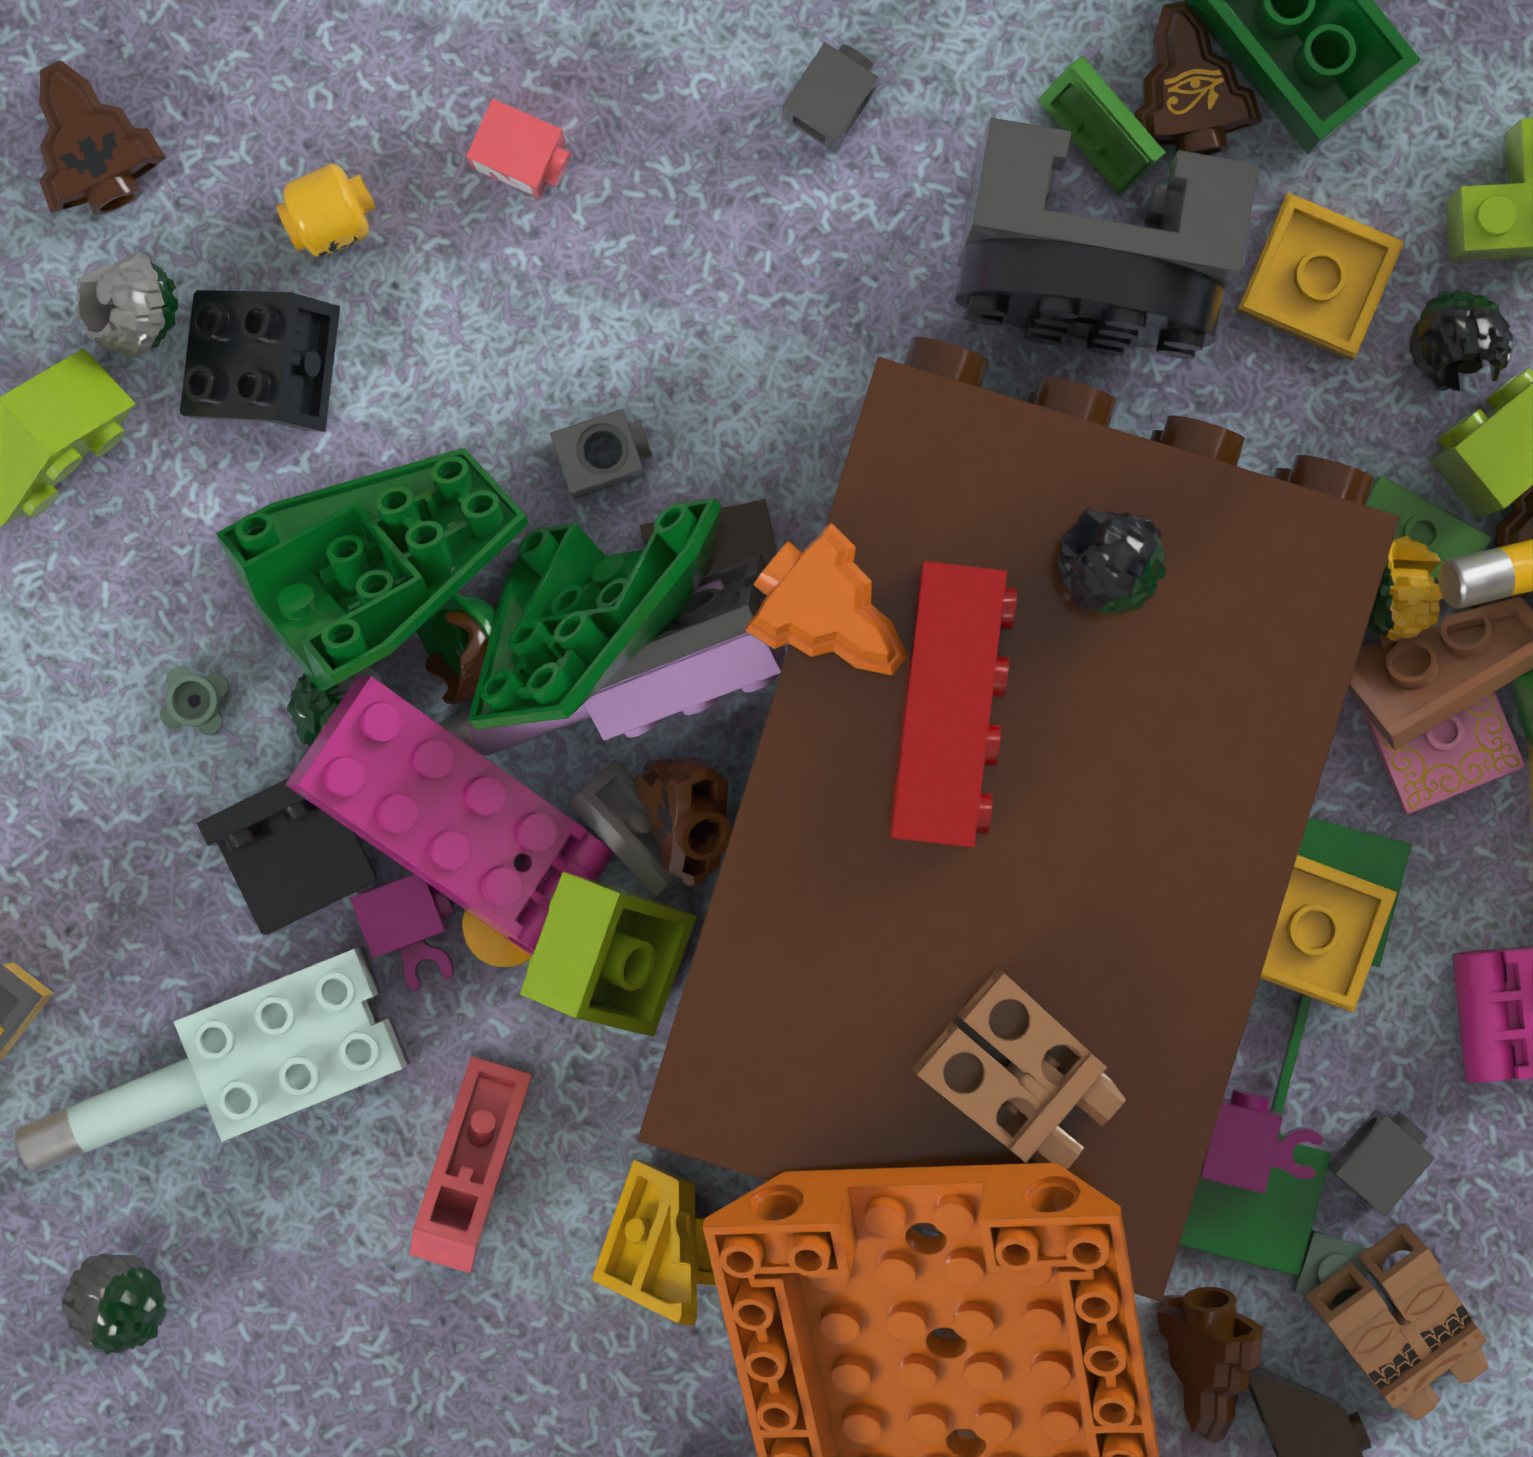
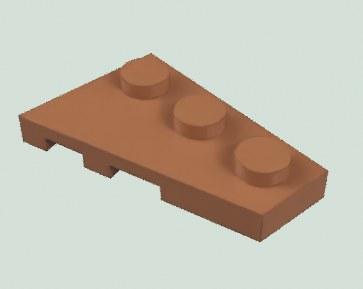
[1347,596,1533,751]

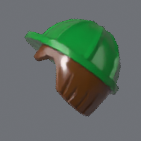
[416,593,497,705]

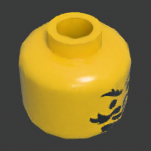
[276,163,376,258]

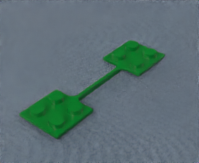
[1179,817,1412,1276]

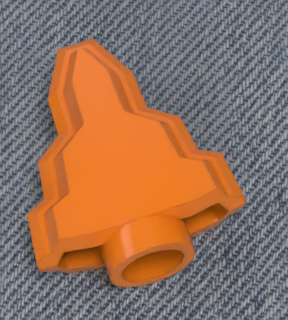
[744,522,908,676]

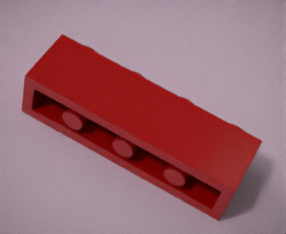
[889,561,1017,848]

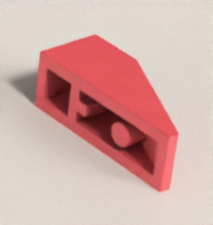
[409,1056,532,1274]

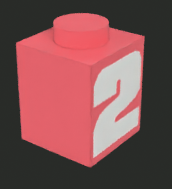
[466,98,571,199]

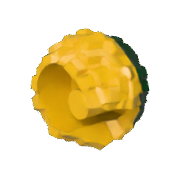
[1367,535,1443,641]

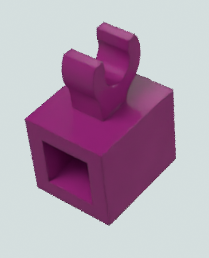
[350,874,456,991]
[1200,1089,1323,1194]

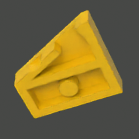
[591,1159,698,1326]

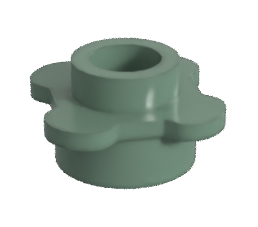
[160,667,230,735]

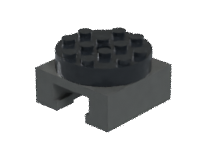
[955,117,1260,359]

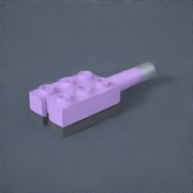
[438,554,786,757]

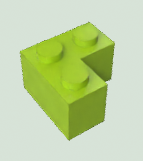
[1446,118,1533,262]
[0,348,136,527]

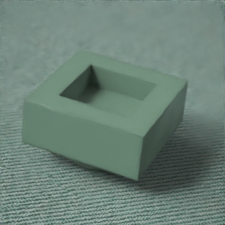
[1292,1229,1369,1306]

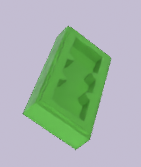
[1037,56,1166,196]
[1365,475,1492,584]

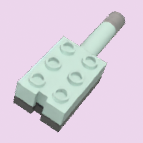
[15,946,410,1173]

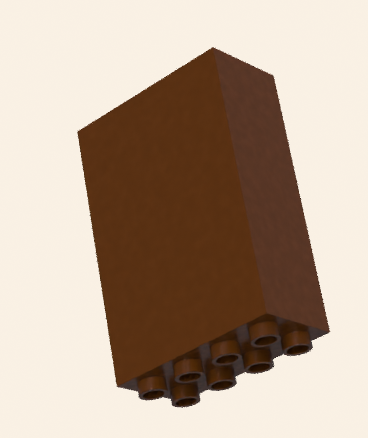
[637,337,1400,1302]

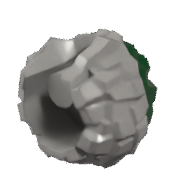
[75,254,179,357]

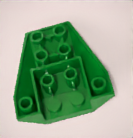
[216,448,529,693]
[468,497,722,730]

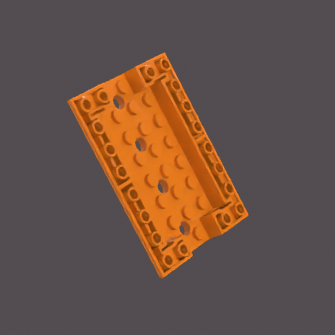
[703,1163,1160,1457]

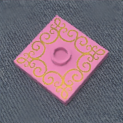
[1360,692,1526,815]

